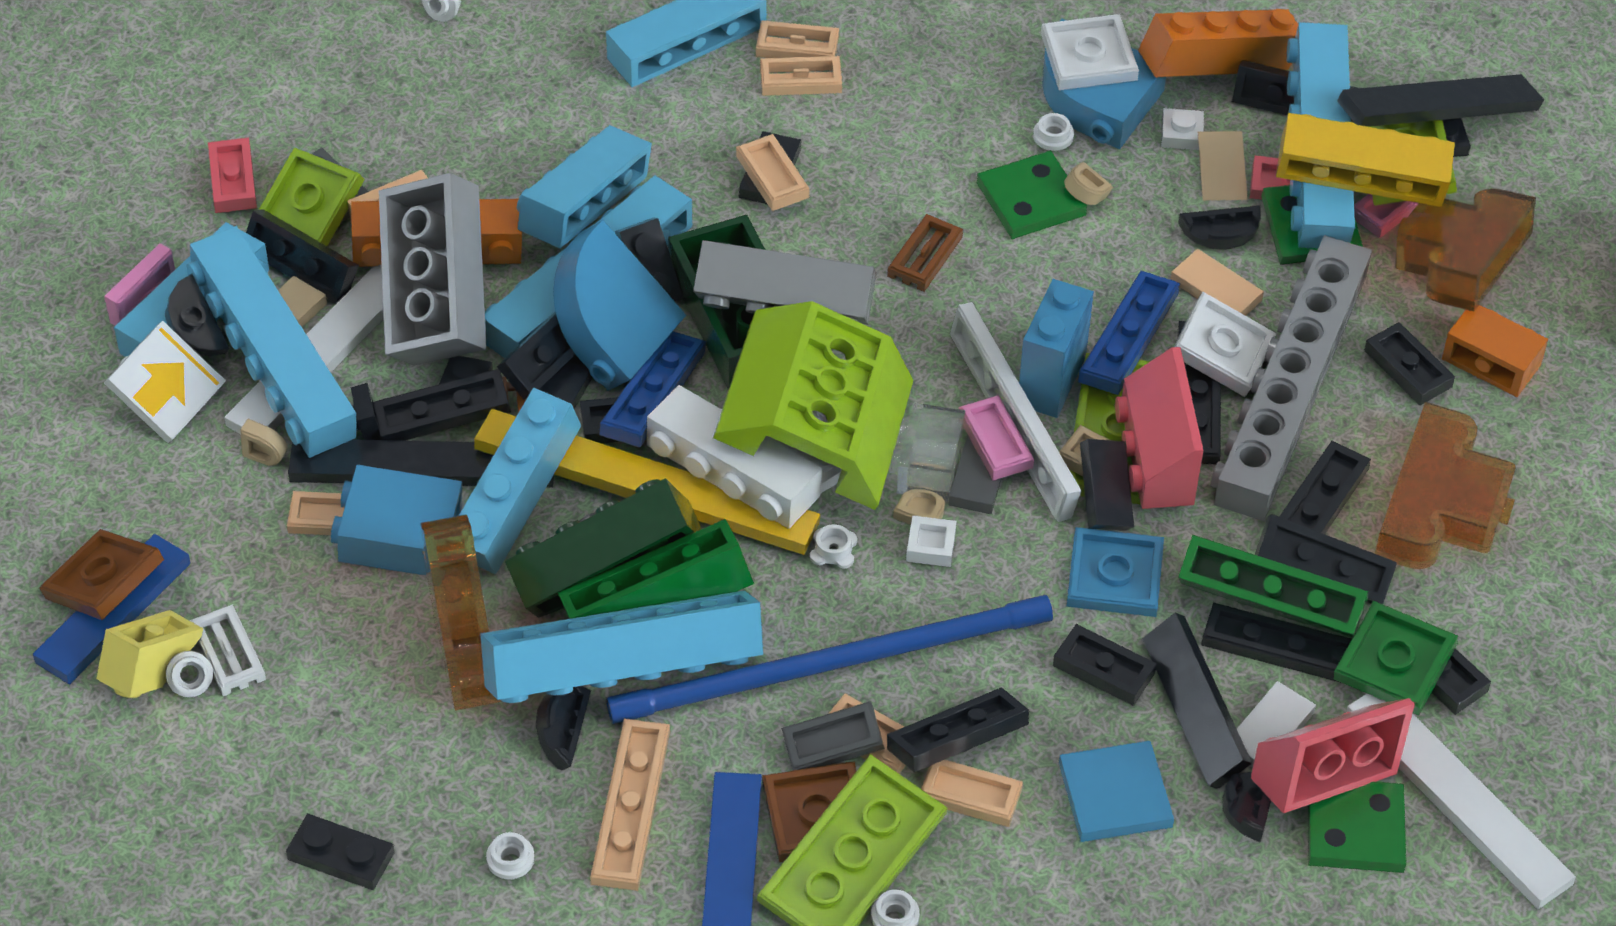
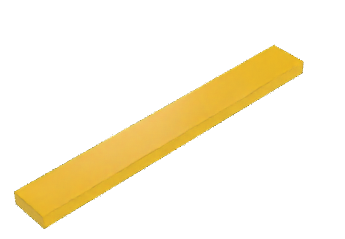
[474,409,820,555]

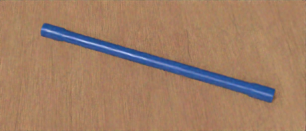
[606,594,1053,724]

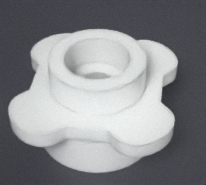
[810,524,857,569]

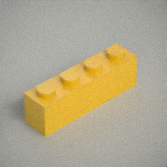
[1276,113,1455,207]

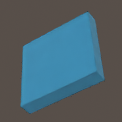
[1066,527,1164,617]
[1059,741,1174,842]

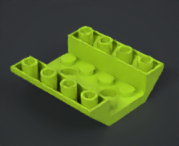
[713,301,914,510]

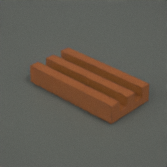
[887,214,963,292]

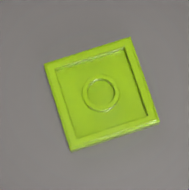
[259,147,365,246]

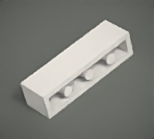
[647,385,822,529]

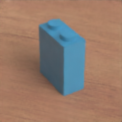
[1019,279,1094,418]
[331,465,462,577]

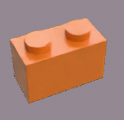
[1442,301,1548,397]

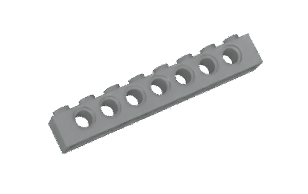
[1210,235,1372,521]

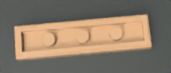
[590,719,670,891]

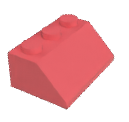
[1115,347,1203,509]
[1251,698,1415,814]

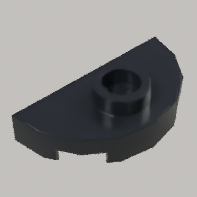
[1178,205,1261,250]
[165,274,230,356]
[536,686,591,770]
[1222,772,1271,842]

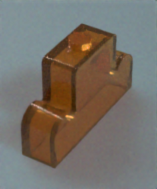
[1395,189,1536,312]
[1375,402,1516,569]
[420,514,501,711]

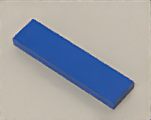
[1078,271,1180,395]
[599,331,706,447]
[33,533,191,685]
[702,772,762,926]

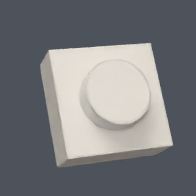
[1161,108,1204,150]
[906,515,957,567]

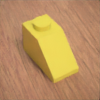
[96,610,203,698]

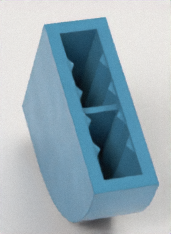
[1042,18,1166,150]
[553,220,686,390]

